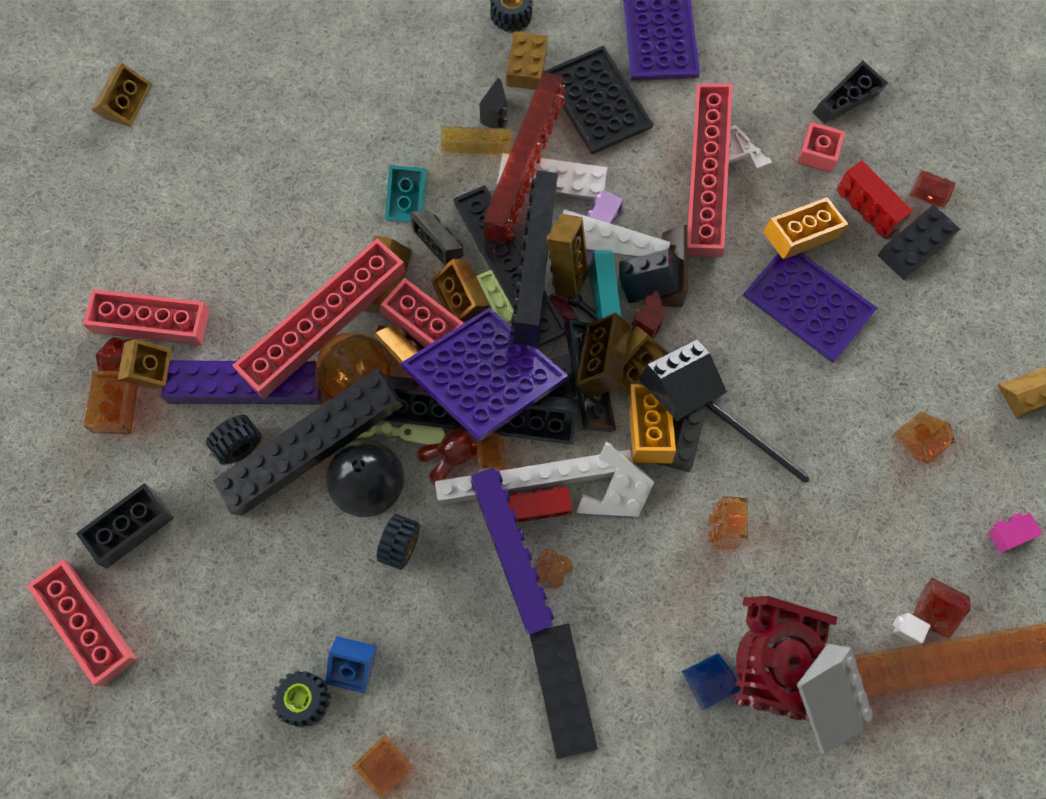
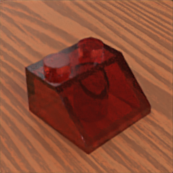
[913,577,971,639]

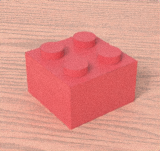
[797,122,845,172]

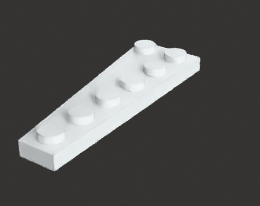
[563,209,670,257]

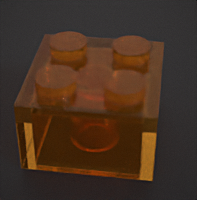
[352,734,415,799]

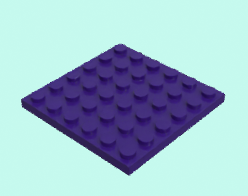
[401,308,568,442]

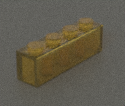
[441,126,513,155]

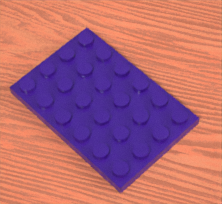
[623,0,700,80]
[743,253,877,363]

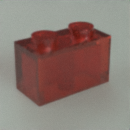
[909,170,956,208]

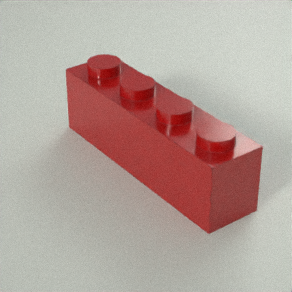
[508,485,572,523]

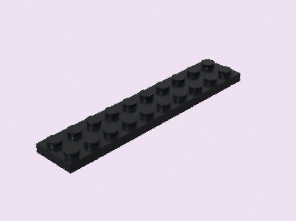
[453,185,566,348]

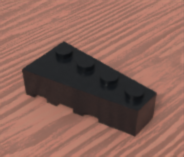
[812,60,888,124]

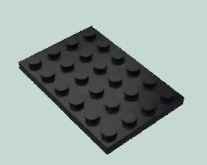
[543,45,654,155]

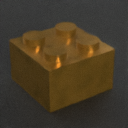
[118,339,172,389]

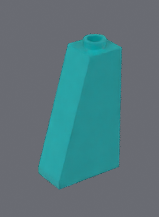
[588,250,621,320]

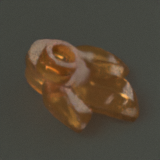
[535,548,574,588]

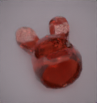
[417,429,477,485]

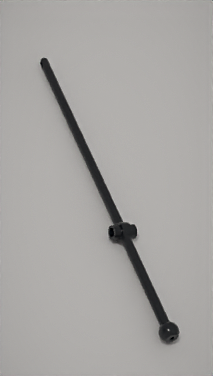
[568,294,809,483]

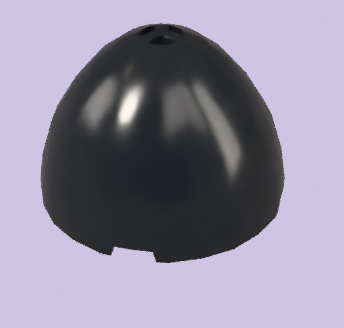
[326,440,404,517]

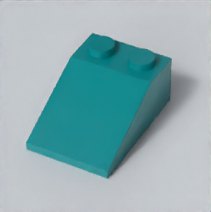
[385,165,429,222]

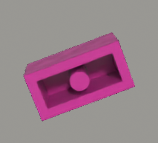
[988,512,1043,553]

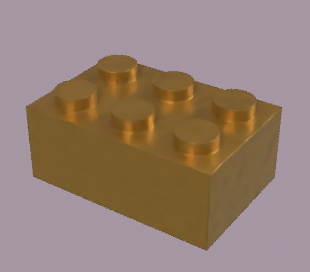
[506,31,548,90]

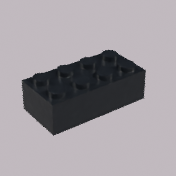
[877,204,960,280]
[76,483,174,569]

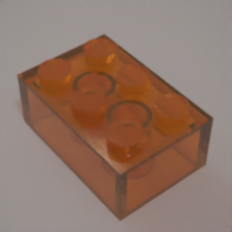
[84,371,138,434]
[708,496,748,550]

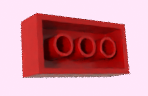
[836,160,913,239]

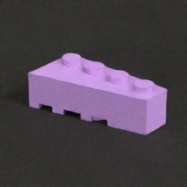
[586,190,624,267]

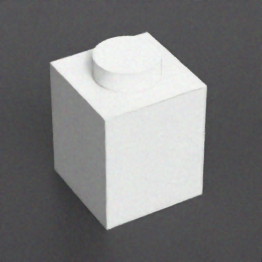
[893,613,931,645]

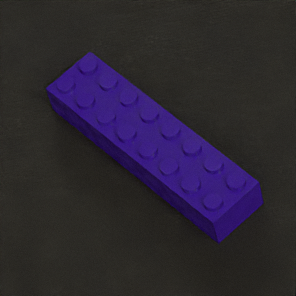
[161,360,323,405]
[469,467,554,635]

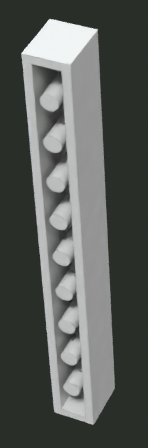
[435,450,633,505]

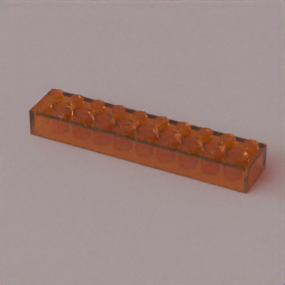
[854,623,1046,697]

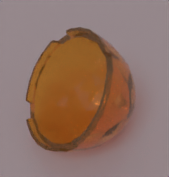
[315,332,392,401]

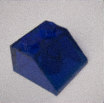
[681,653,741,710]

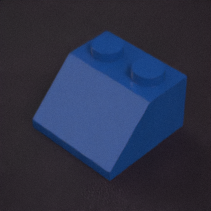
[325,636,377,694]

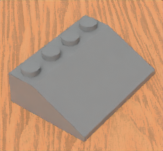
[797,644,873,754]

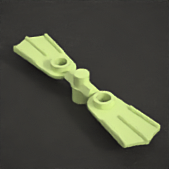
[357,423,445,447]

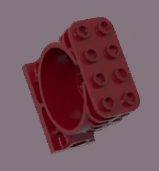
[733,596,837,721]

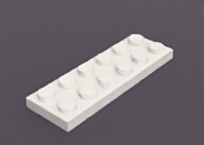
[497,153,607,200]

